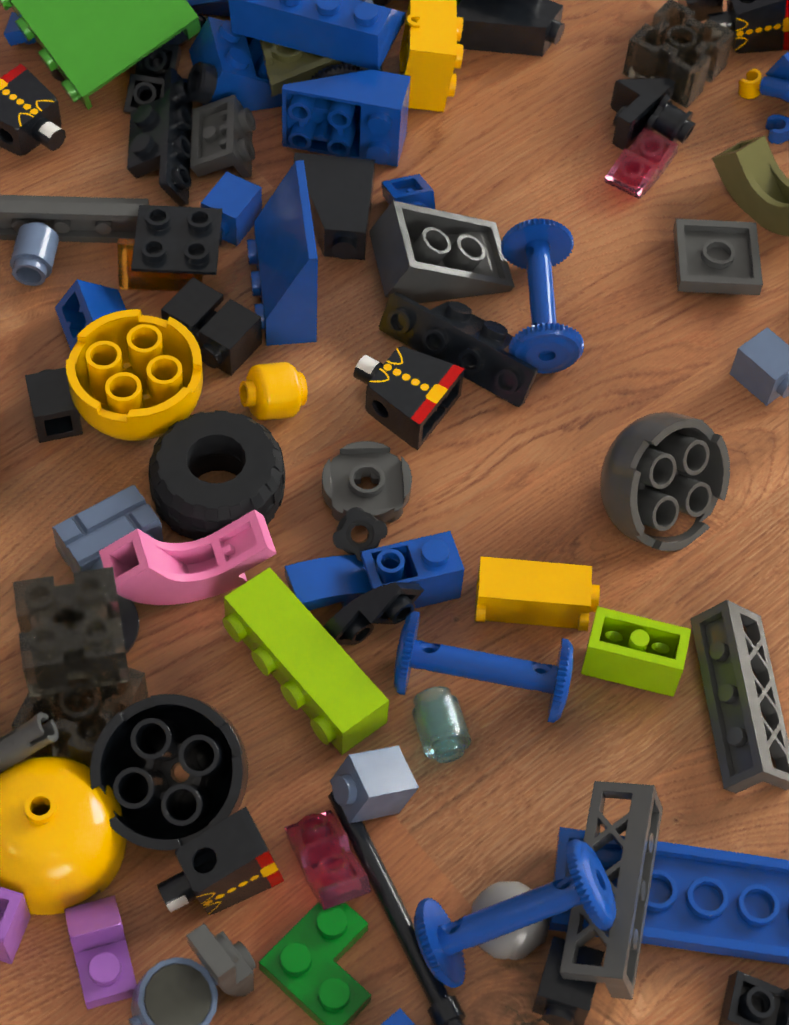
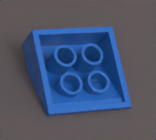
[247,160,318,346]

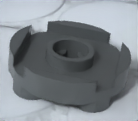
[322,441,412,523]

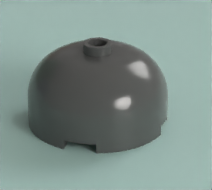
[600,412,730,551]

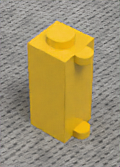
[474,556,600,631]

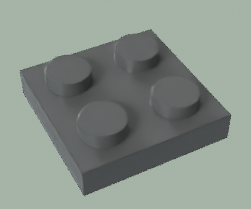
[673,219,763,296]

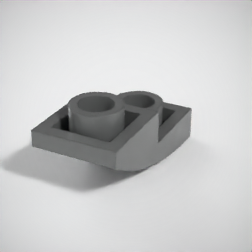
[186,923,256,997]

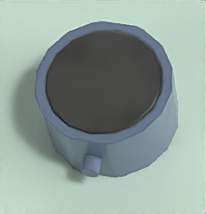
[128,957,218,1025]

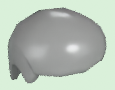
[471,881,549,960]

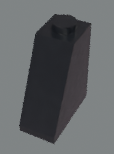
[457,0,565,56]
[294,152,375,260]

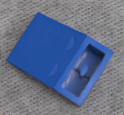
[189,17,282,111]
[282,69,411,167]

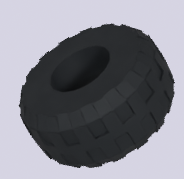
[149,410,285,541]

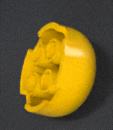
[66,309,203,441]
[0,756,126,915]

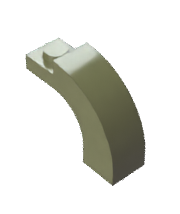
[712,136,789,236]

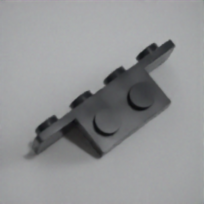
[127,67,193,207]
[379,292,538,407]

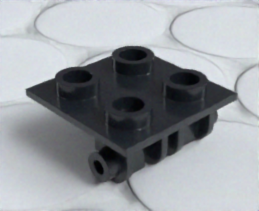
[131,205,223,275]

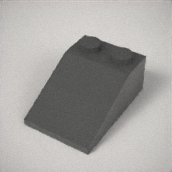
[369,200,515,303]

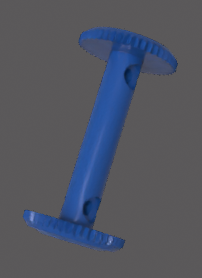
[501,219,584,374]
[394,611,574,723]
[414,839,616,988]

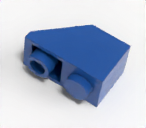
[361,531,465,608]

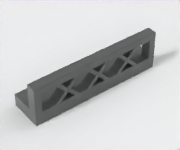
[0,195,149,244]
[690,600,789,793]
[560,781,663,1000]

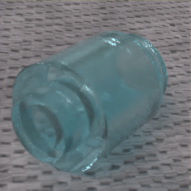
[412,686,471,763]

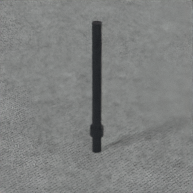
[328,792,465,1025]

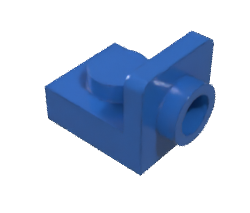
[381,174,435,209]

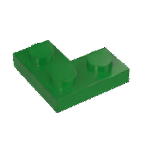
[259,890,371,1025]

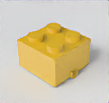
[399,0,463,112]

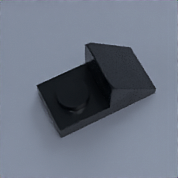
[611,78,676,151]

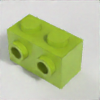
[581,606,691,697]

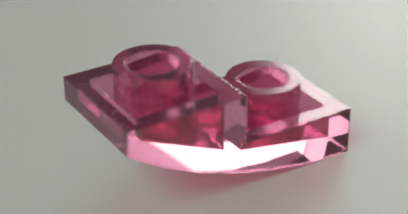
[605,128,678,199]
[284,810,371,911]

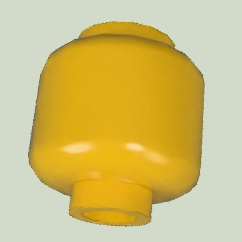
[239,362,308,421]

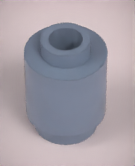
[10,222,59,286]

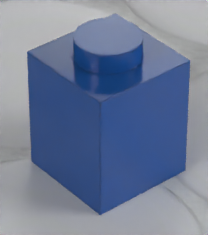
[201,171,262,246]

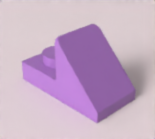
[64,895,137,1010]

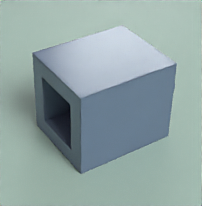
[730,327,789,406]
[330,745,419,824]

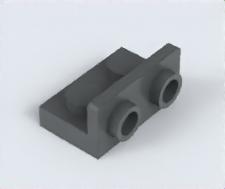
[190,95,256,179]

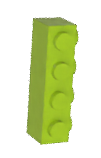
[222,567,389,755]

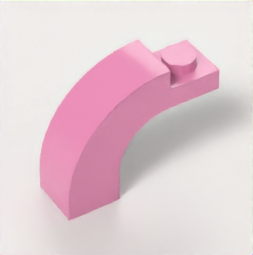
[99,509,277,605]

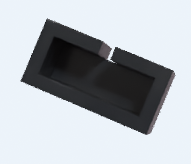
[161,278,262,376]

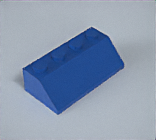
[228,0,406,71]

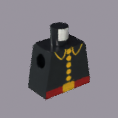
[706,0,789,54]
[0,63,66,156]
[353,346,464,450]
[157,807,284,915]

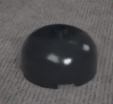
[90,694,248,850]

